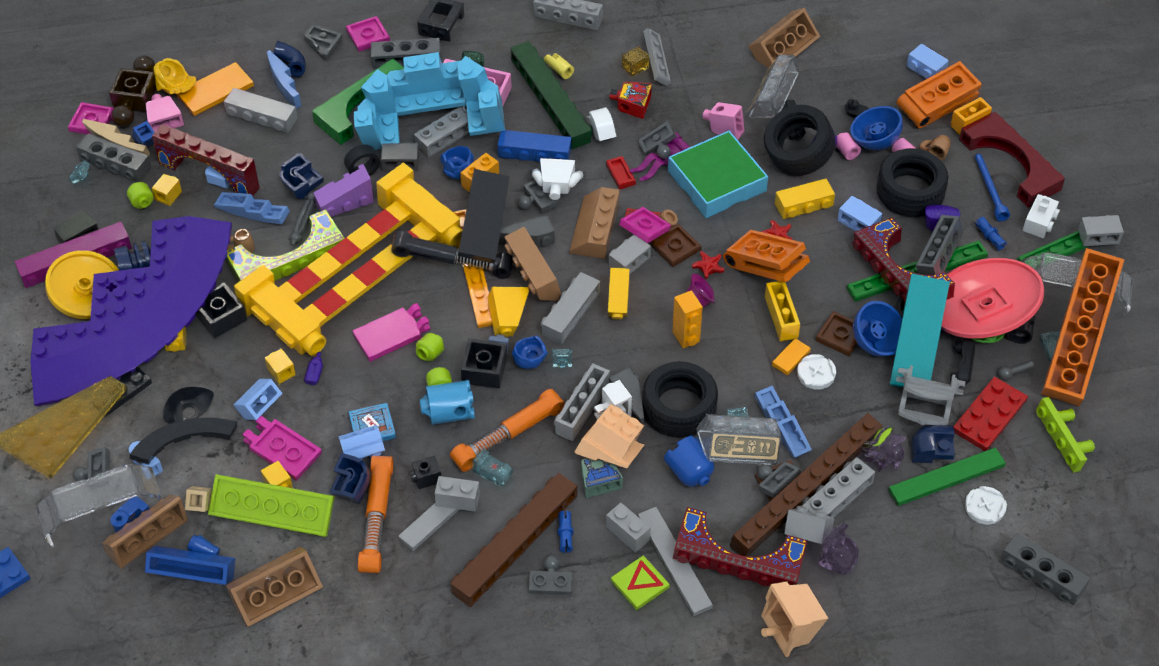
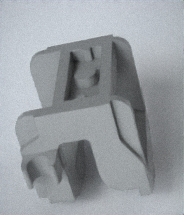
[896,365,966,425]

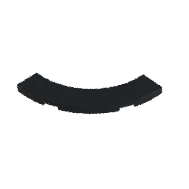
[130,418,237,465]

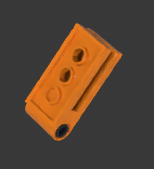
[896,61,982,129]
[723,230,810,283]

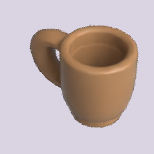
[919,135,951,160]
[227,229,255,253]

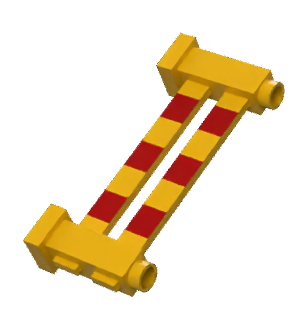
[234,162,463,356]

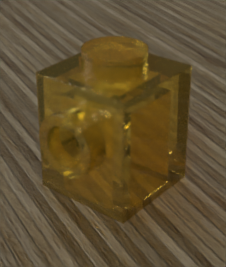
[622,46,649,77]

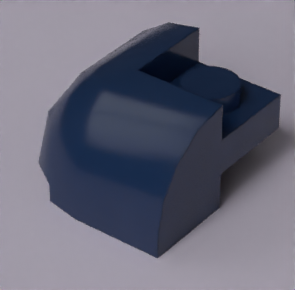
[279,152,324,199]
[911,425,955,463]
[329,453,370,504]

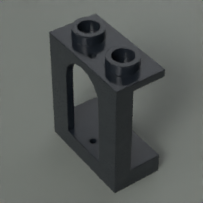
[417,0,464,42]

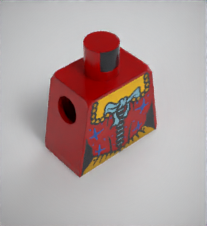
[609,82,652,119]

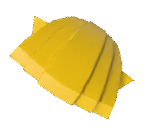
[154,58,196,94]

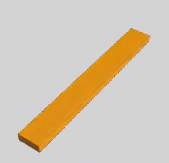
[453,209,493,328]

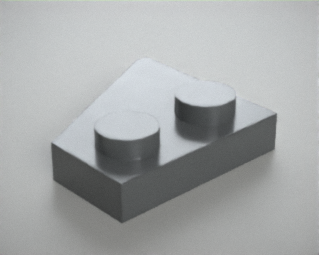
[304,24,343,60]

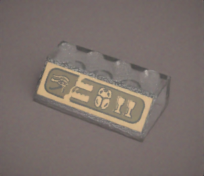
[745,55,800,118]
[696,414,781,465]

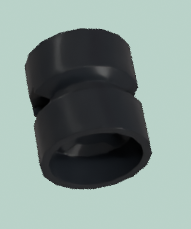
[1007,315,1036,344]

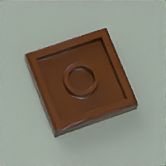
[649,224,702,267]
[815,311,857,357]

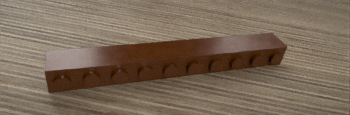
[730,413,883,556]

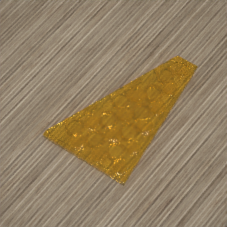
[0,376,127,479]

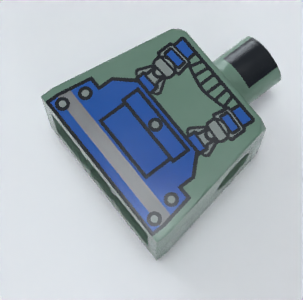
[581,457,623,498]

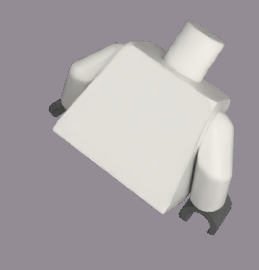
[530,158,586,200]

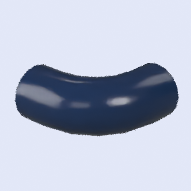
[273,41,306,77]

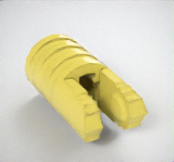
[543,53,574,79]

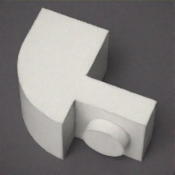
[586,107,616,141]

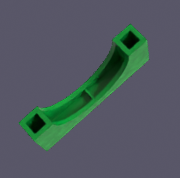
[312,59,404,145]

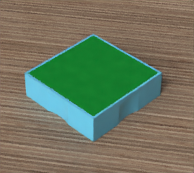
[668,130,768,218]

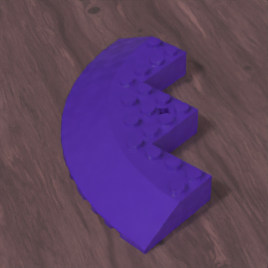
[30,216,232,406]

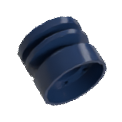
[114,240,151,271]

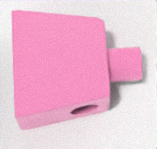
[146,94,184,132]
[703,102,745,140]

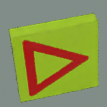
[611,555,670,610]

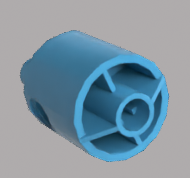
[420,380,475,425]

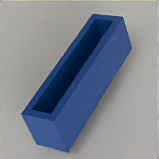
[498,130,572,162]
[145,546,235,585]

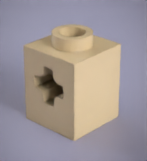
[185,486,212,512]

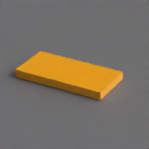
[176,62,254,116]

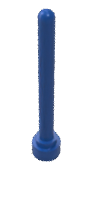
[975,154,1010,221]

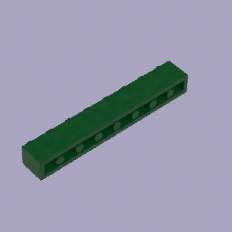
[510,41,593,150]

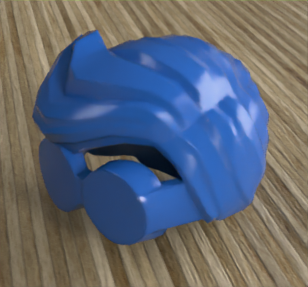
[440,146,474,180]
[512,335,548,369]

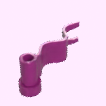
[629,132,691,182]

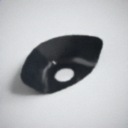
[163,387,214,424]

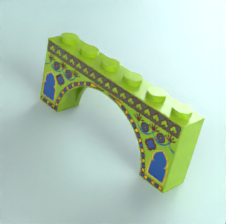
[226,209,344,282]

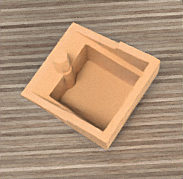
[575,404,644,468]
[761,582,828,657]

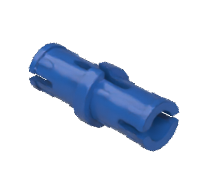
[975,217,1007,251]
[557,511,574,553]

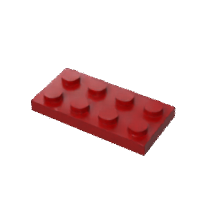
[953,376,1028,451]

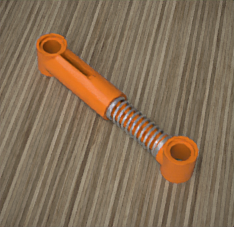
[450,389,565,472]
[358,456,393,573]

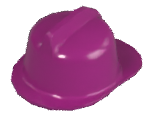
[686,274,715,308]

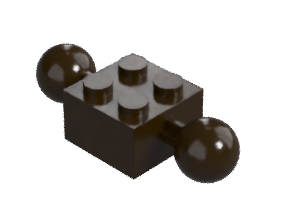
[109,55,157,127]

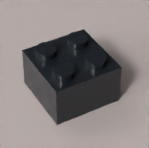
[195,282,247,338]
[461,338,507,388]

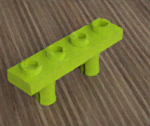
[1036,397,1095,473]

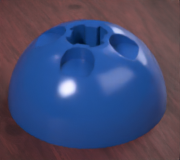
[850,106,903,151]
[853,301,902,357]

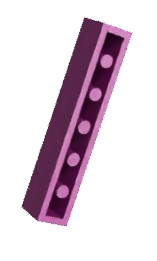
[14,222,132,288]

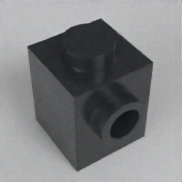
[410,456,441,489]

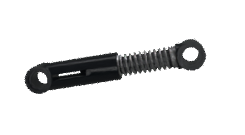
[391,231,513,279]

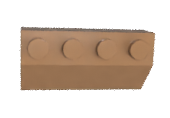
[748,8,820,72]
[569,187,620,259]
[504,227,561,301]
[102,495,188,569]
[225,546,323,627]

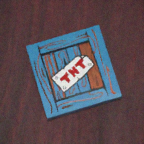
[349,403,396,441]

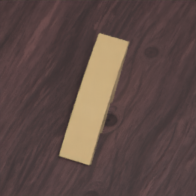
[82,119,150,156]

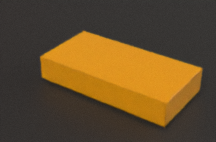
[772,338,811,376]

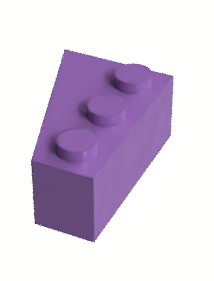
[313,164,374,217]

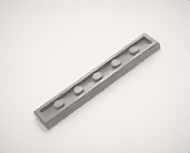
[638,507,713,616]

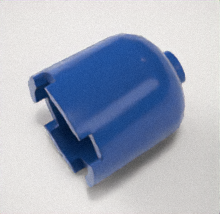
[664,436,714,487]

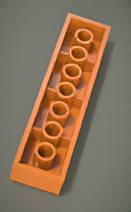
[1041,248,1124,406]

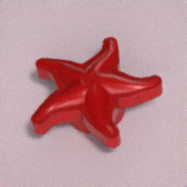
[761,220,793,240]
[692,251,724,279]

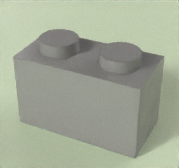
[1078,215,1124,246]
[609,235,651,274]
[434,476,480,512]
[606,503,650,553]
[784,506,835,544]

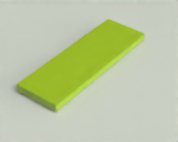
[208,474,335,537]

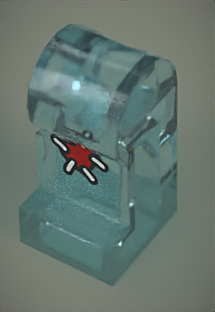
[473,449,514,486]

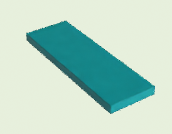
[889,274,950,388]

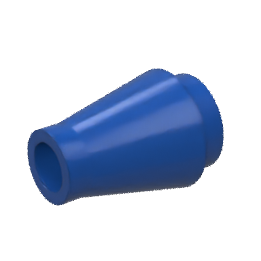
[187,535,220,555]

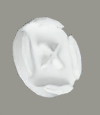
[797,355,836,389]
[965,486,1007,525]

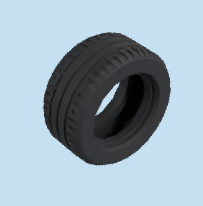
[764,105,836,176]
[876,148,949,217]
[642,361,718,438]

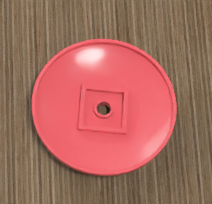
[941,258,1044,338]

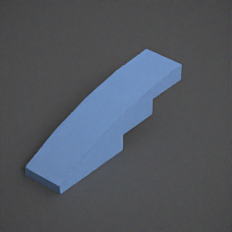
[267,50,301,109]
[214,192,290,224]
[754,385,812,458]

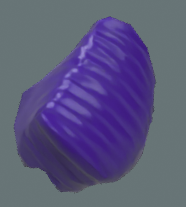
[925,205,961,232]

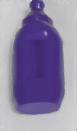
[304,352,323,385]

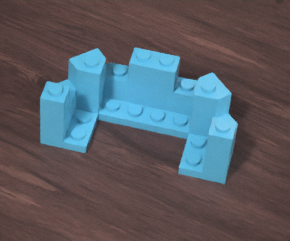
[354,52,505,150]

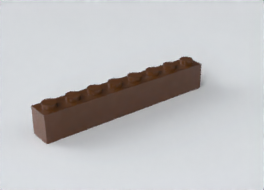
[450,473,578,608]

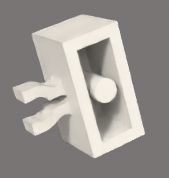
[1023,194,1060,238]
[594,380,632,420]

